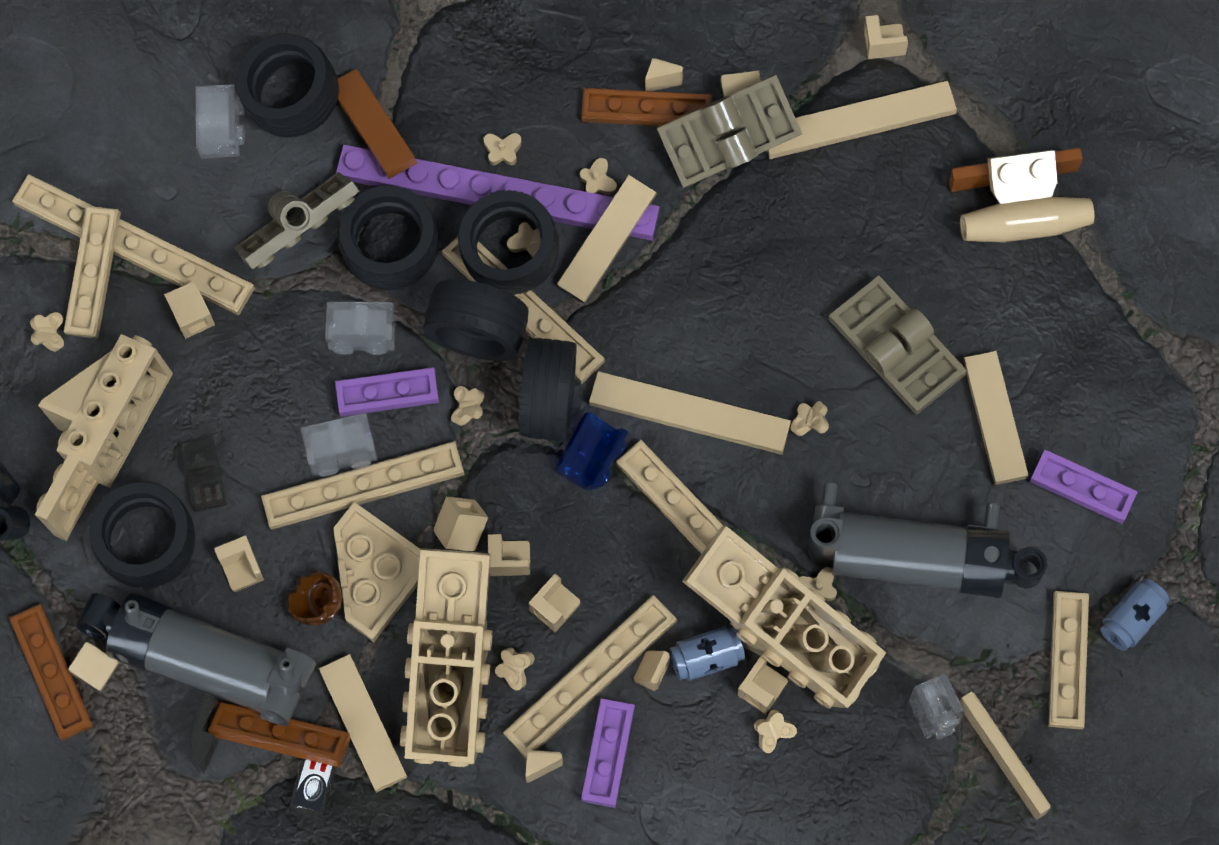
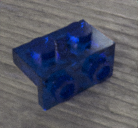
[554,412,628,491]

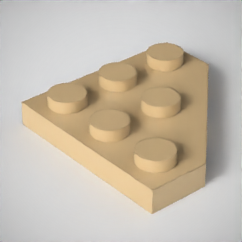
[334,502,421,642]

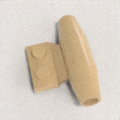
[960,150,1095,242]

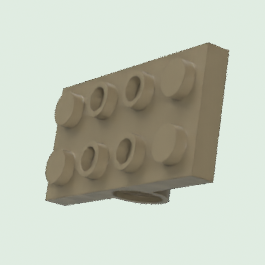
[656,74,802,188]
[234,172,359,269]
[828,275,967,415]

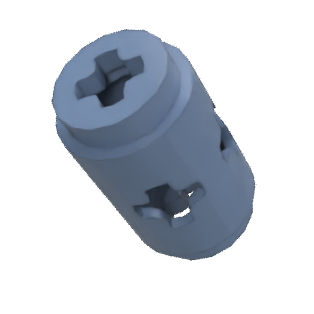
[1100,579,1170,651]
[669,626,745,681]

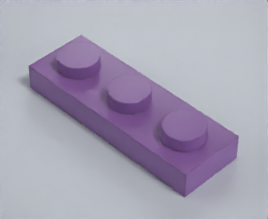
[335,367,439,417]
[1030,450,1138,525]
[581,699,635,808]

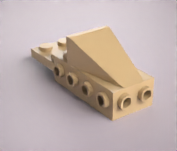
[35,334,173,541]
[682,526,886,709]
[400,548,493,767]

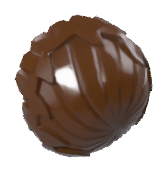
[287,571,343,626]

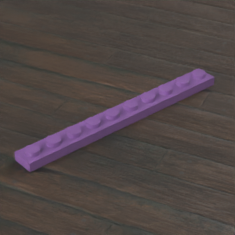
[336,145,660,241]

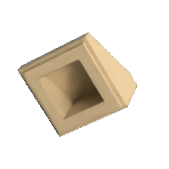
[645,58,683,91]
[68,642,119,692]
[634,651,670,691]
[526,750,563,783]

